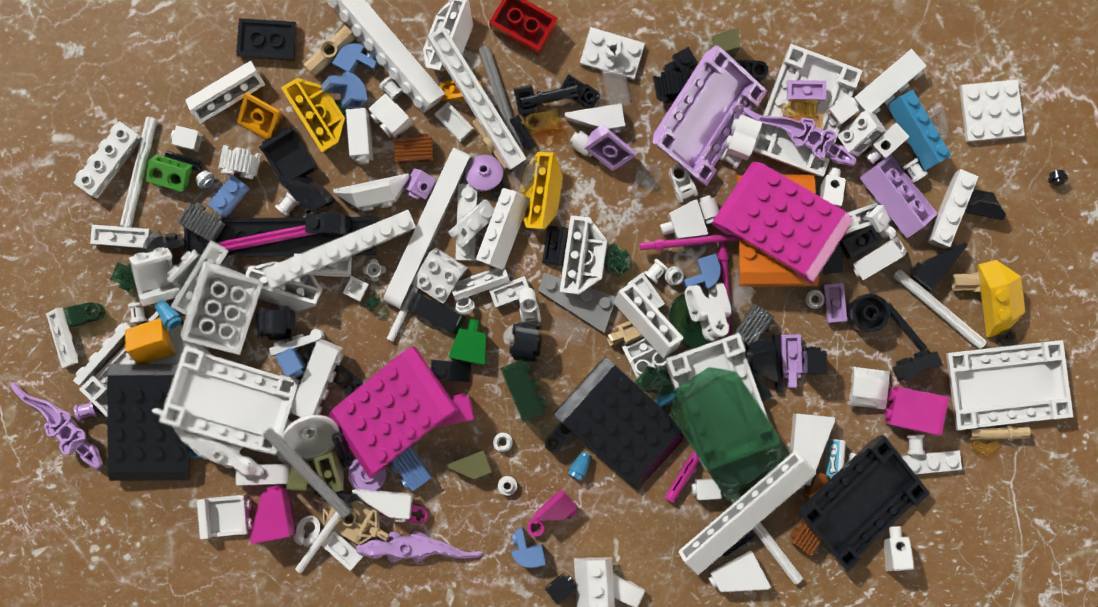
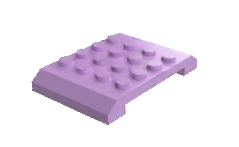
[653,46,767,186]

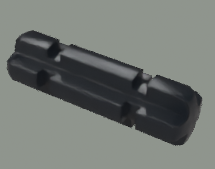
[510,115,536,151]
[164,151,202,171]
[332,432,353,467]
[722,531,756,559]

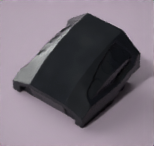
[285,176,336,213]

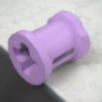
[74,401,100,422]

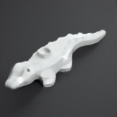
[152,408,264,476]

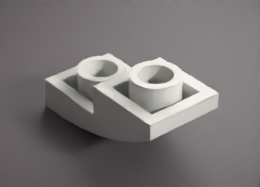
[613,573,646,607]

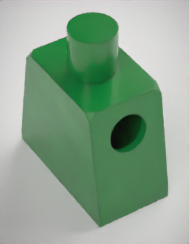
[448,319,487,365]

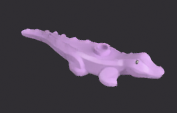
[743,107,857,166]
[11,382,103,470]
[356,531,482,562]

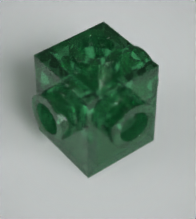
[604,242,632,277]
[110,262,137,291]

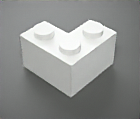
[369,93,413,138]

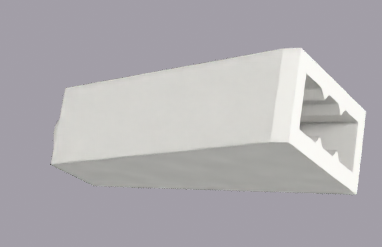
[790,413,835,488]

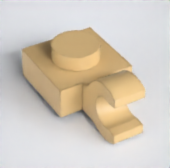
[607,321,643,347]

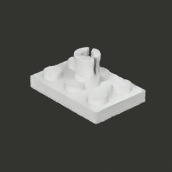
[580,27,645,80]

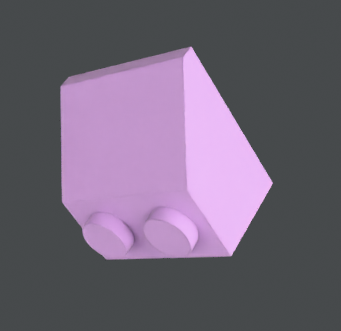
[584,124,637,171]

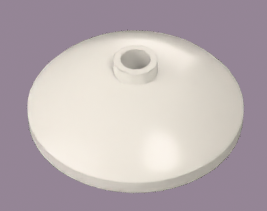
[282,415,340,461]

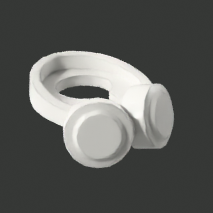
[293,516,321,548]

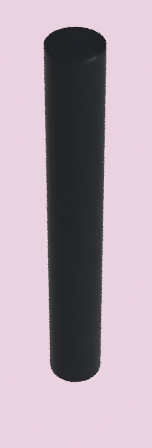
[888,302,927,351]
[773,335,784,393]

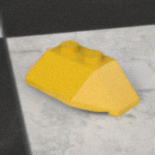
[281,78,345,153]
[520,152,563,229]
[977,260,1025,338]

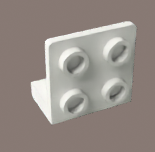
[412,248,468,303]

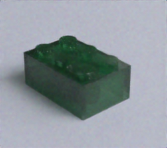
[500,359,547,422]

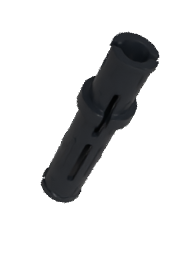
[520,85,579,109]

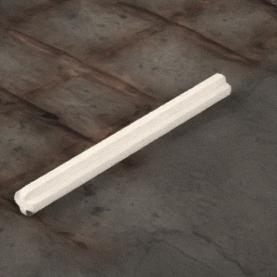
[120,117,157,228]
[893,269,987,349]
[726,487,803,584]

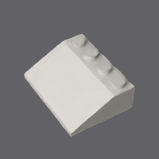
[181,261,263,355]

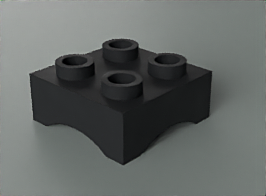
[892,350,944,381]

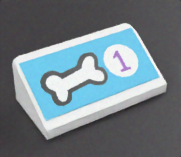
[824,439,846,478]

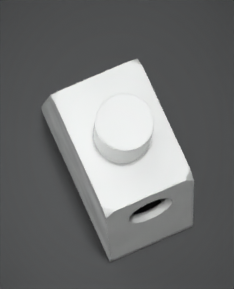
[865,123,910,164]
[818,168,846,208]
[660,199,708,239]
[884,526,914,571]

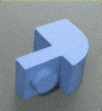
[333,43,379,73]
[321,71,367,109]
[682,254,720,290]
[511,528,546,568]

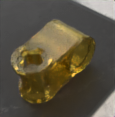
[781,99,820,121]
[524,110,562,134]

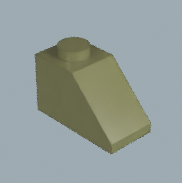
[708,28,741,57]
[447,450,492,481]
[313,452,344,493]
[287,460,314,490]

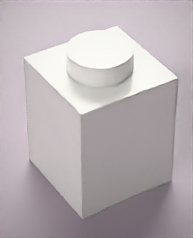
[826,95,859,127]
[170,125,203,152]
[692,478,721,500]

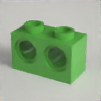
[146,154,193,192]

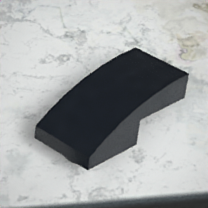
[559,74,602,109]

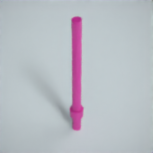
[639,234,739,251]
[717,242,732,338]

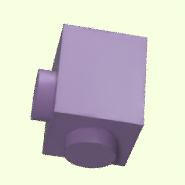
[404,168,437,200]

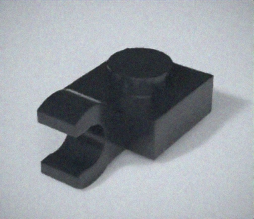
[663,47,698,73]

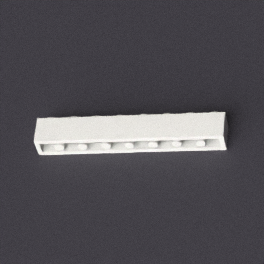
[326,0,445,113]
[263,210,416,289]
[678,450,816,575]

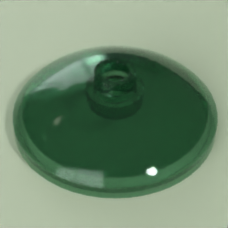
[668,293,714,349]

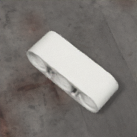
[235,463,291,485]

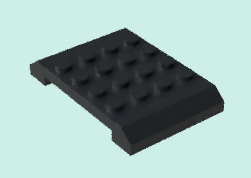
[553,356,689,491]
[107,364,190,481]
[798,435,930,572]

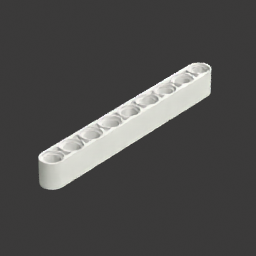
[383,148,472,309]

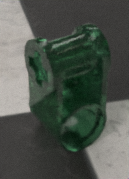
[64,302,105,327]
[635,366,674,395]

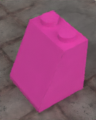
[884,387,949,436]
[250,484,296,544]

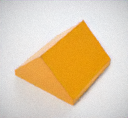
[237,92,285,139]
[125,318,176,364]

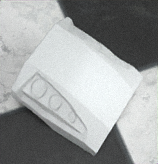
[622,338,669,384]
[848,367,890,410]

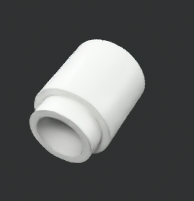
[569,131,592,158]
[698,195,719,225]

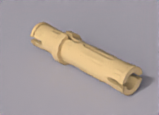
[969,426,1031,441]

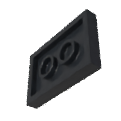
[236,18,297,61]

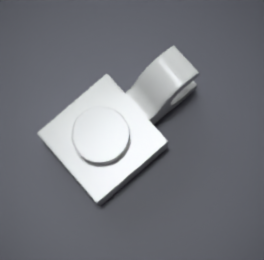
[867,205,897,239]

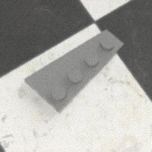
[538,272,616,333]

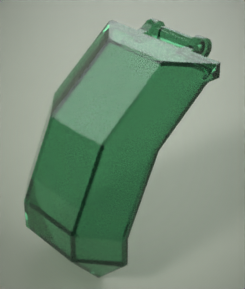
[670,367,790,501]

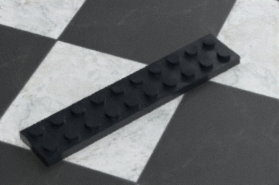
[184,217,376,257]

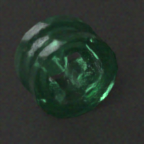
[363,293,381,312]

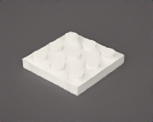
[959,79,1025,142]

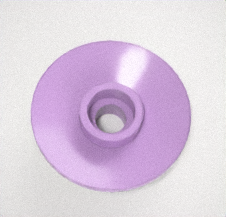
[465,155,503,191]

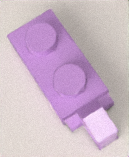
[781,334,802,388]

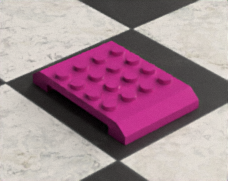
[711,161,853,284]
[328,346,458,479]

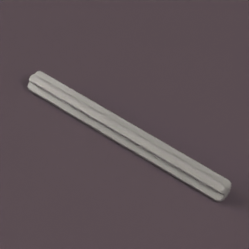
[479,45,523,151]
[263,427,351,518]

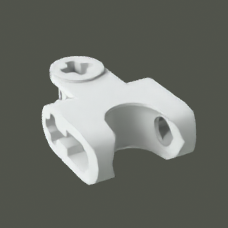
[684,283,731,341]

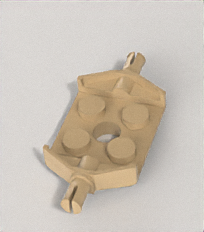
[313,490,390,545]

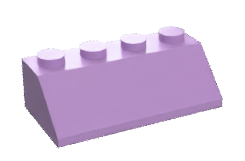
[860,154,938,238]

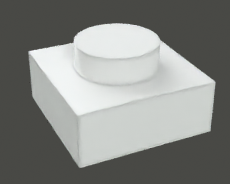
[343,276,369,302]

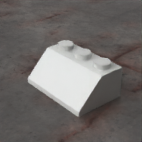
[574,557,615,607]

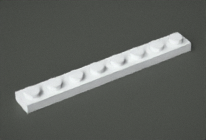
[426,26,526,170]

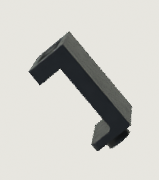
[259,127,318,188]

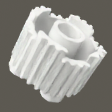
[218,145,261,180]

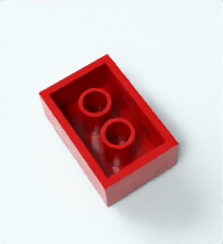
[489,0,558,56]

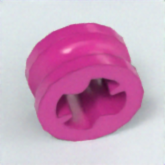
[527,519,545,536]

